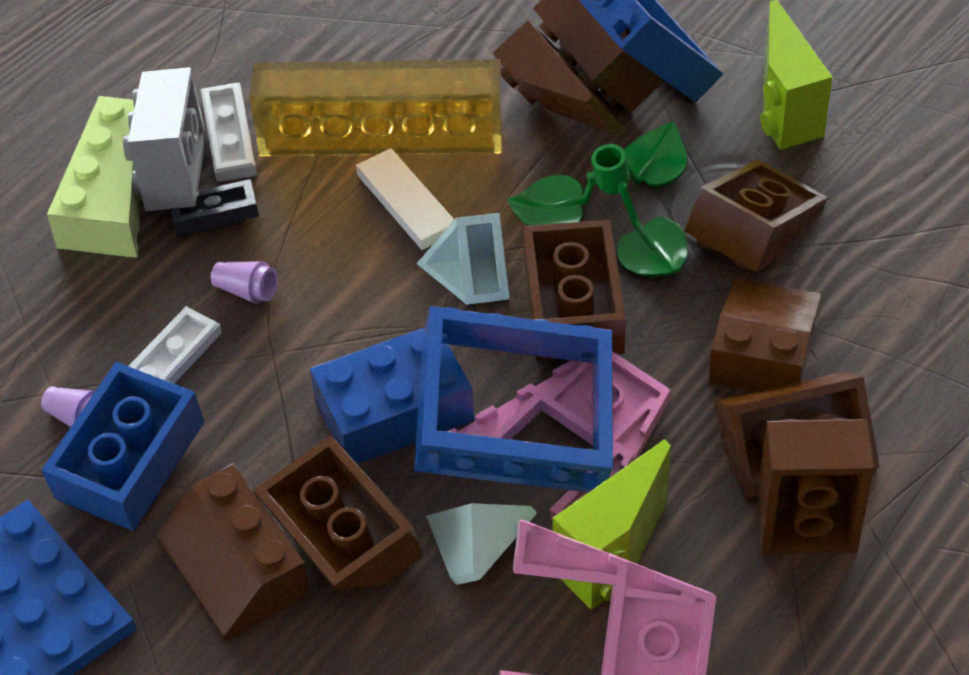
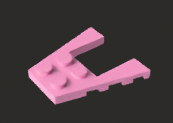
[448,351,670,521]
[499,520,716,675]

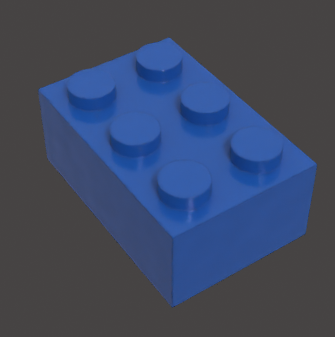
[310,327,475,464]
[41,362,205,532]

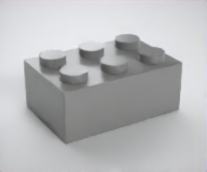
[123,67,206,211]

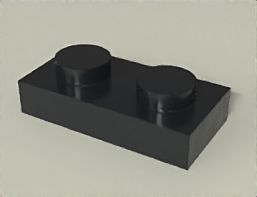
[171,179,259,235]

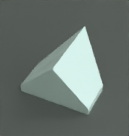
[417,213,510,305]
[426,503,537,585]

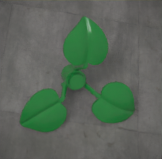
[508,121,688,277]

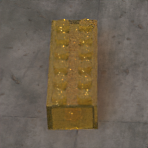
[249,59,503,156]

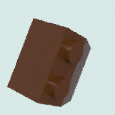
[492,20,627,135]
[684,159,828,272]
[709,278,821,392]

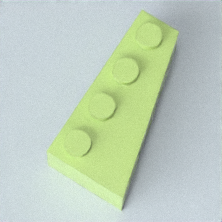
[47,96,142,258]

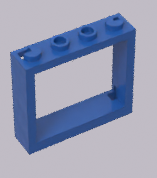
[579,0,724,103]
[414,306,613,493]

